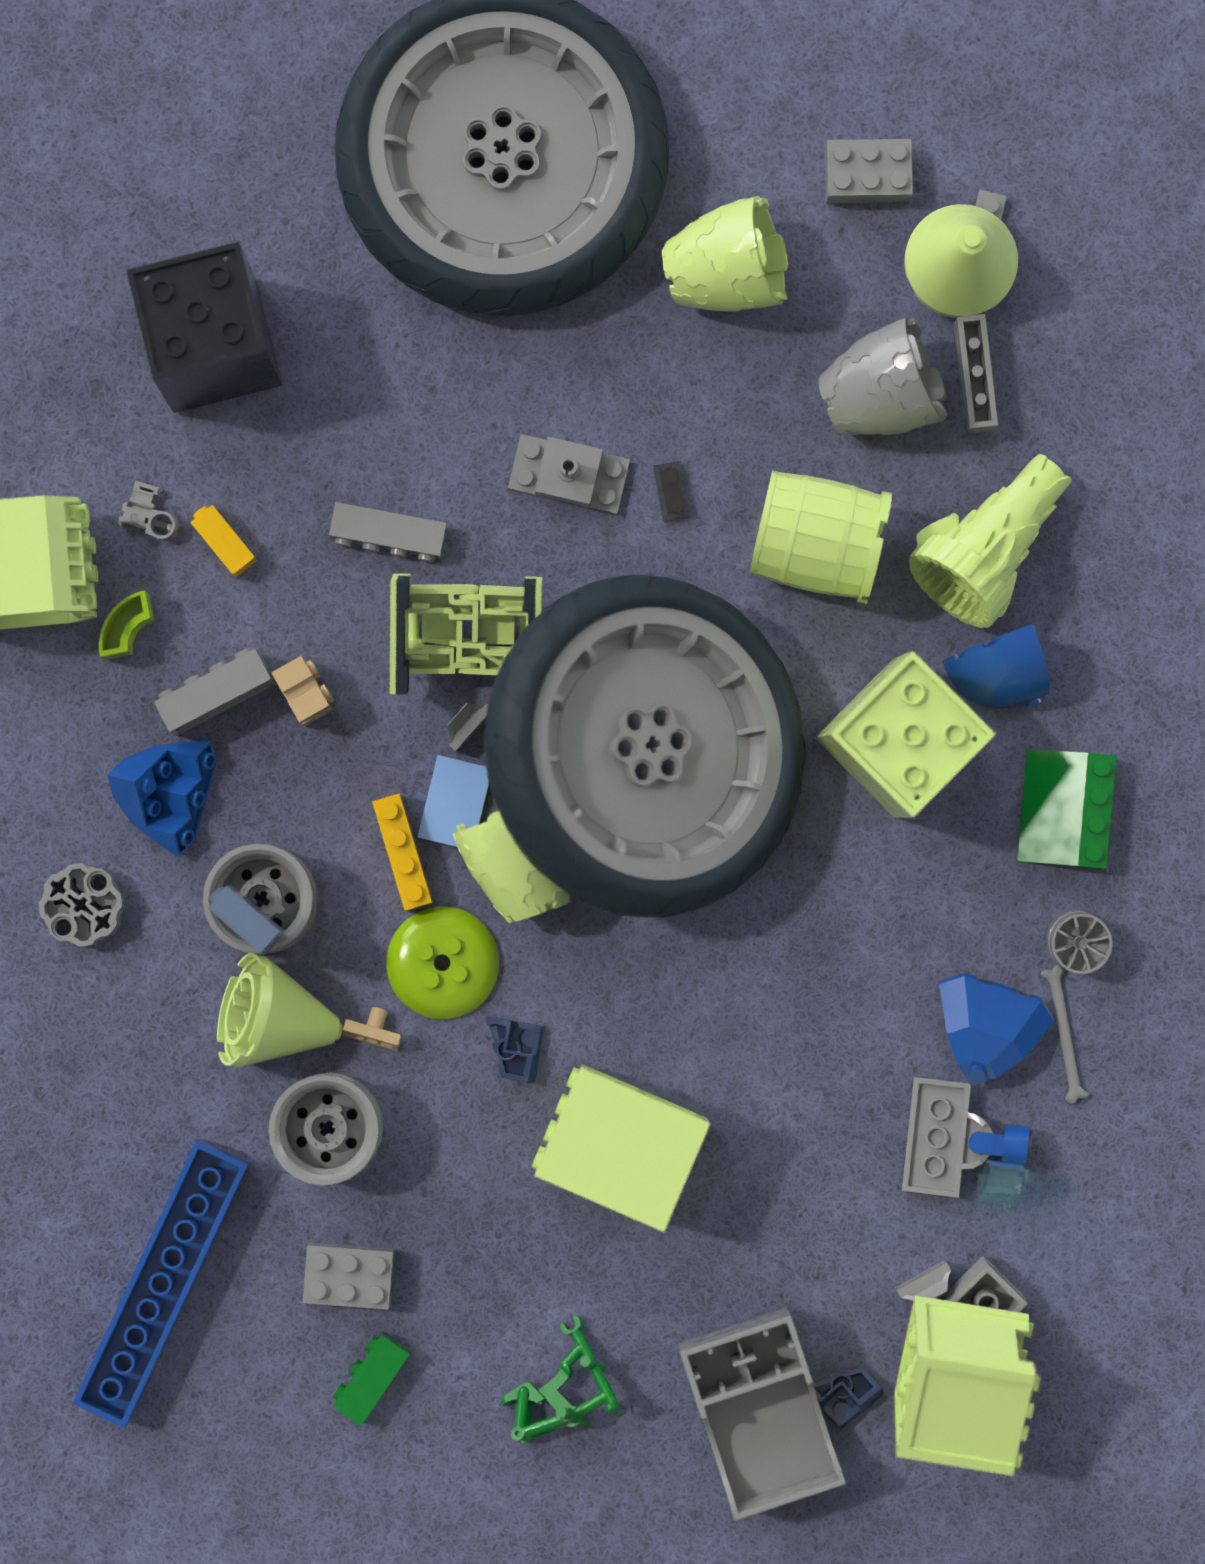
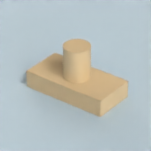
[343,1007,401,1052]

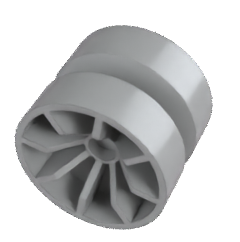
[1046,910,1112,974]

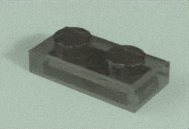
[653,461,691,522]

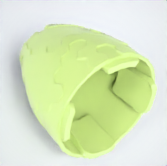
[662,196,788,312]
[453,811,570,923]

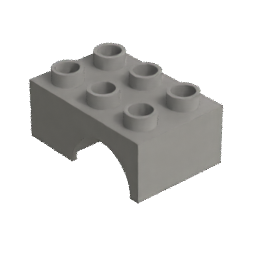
[678,1308,846,1520]

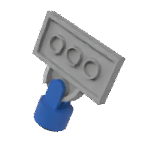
[902,1077,1033,1198]

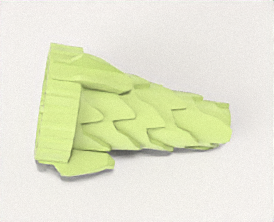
[909,454,1072,628]

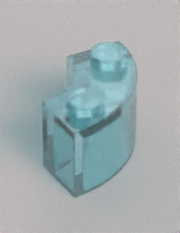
[978,1160,1029,1208]

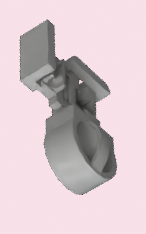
[118,481,179,540]

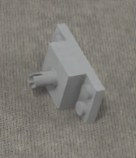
[508,434,630,515]

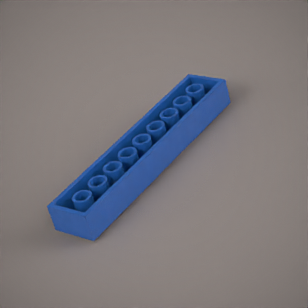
[72,1139,251,1428]

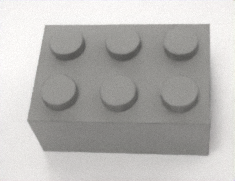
[825,139,913,203]
[303,1243,395,1310]

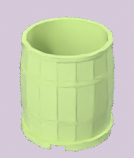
[749,470,892,604]

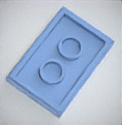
[418,755,489,847]

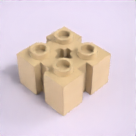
[271,656,335,726]

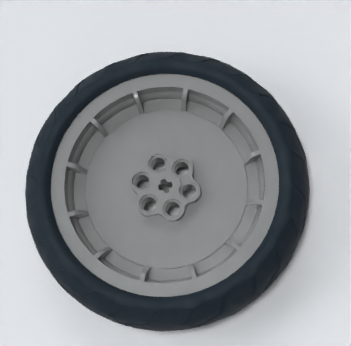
[335,0,669,316]
[484,575,806,918]

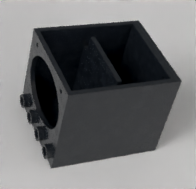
[126,241,283,413]

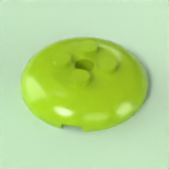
[386,906,499,1019]

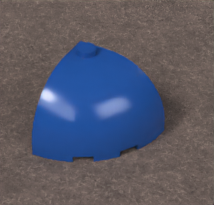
[943,624,1050,709]

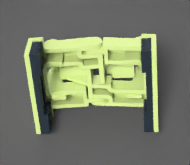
[390,574,543,695]

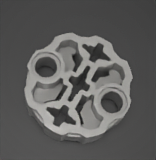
[39,863,126,947]

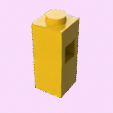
[190,505,258,578]

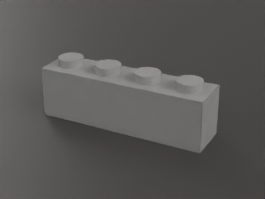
[953,314,998,434]
[329,502,448,563]

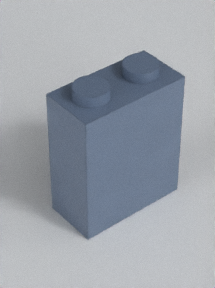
[207,885,285,954]

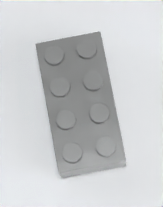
[154,648,277,736]

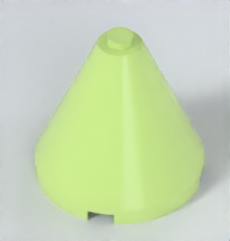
[904,204,1018,318]
[217,953,343,1068]

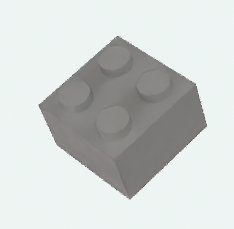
[943,1256,1028,1312]

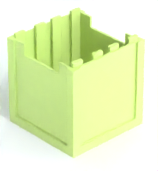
[894,1296,1040,1476]

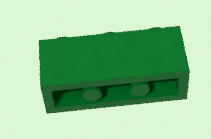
[332,1332,411,1426]

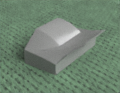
[447,703,488,753]
[895,1260,951,1301]

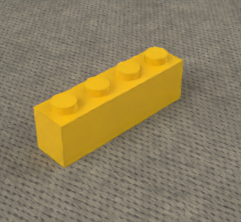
[372,793,433,911]

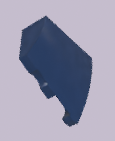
[486,1017,545,1083]

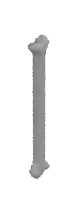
[1040,964,1090,1104]

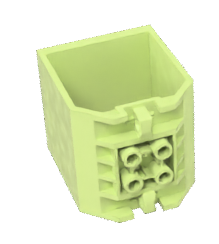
[0,495,98,630]

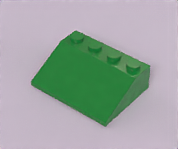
[1017,749,1116,870]

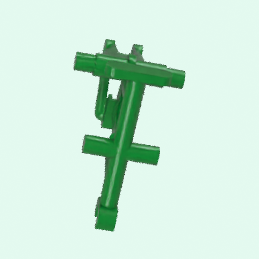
[502,1315,627,1444]

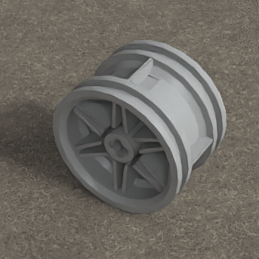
[203,844,319,953]
[269,1072,383,1185]

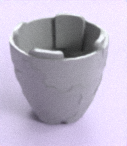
[819,317,947,435]

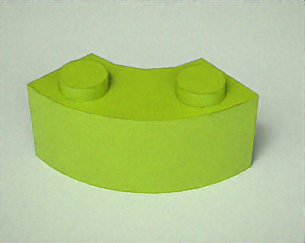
[99,590,155,660]

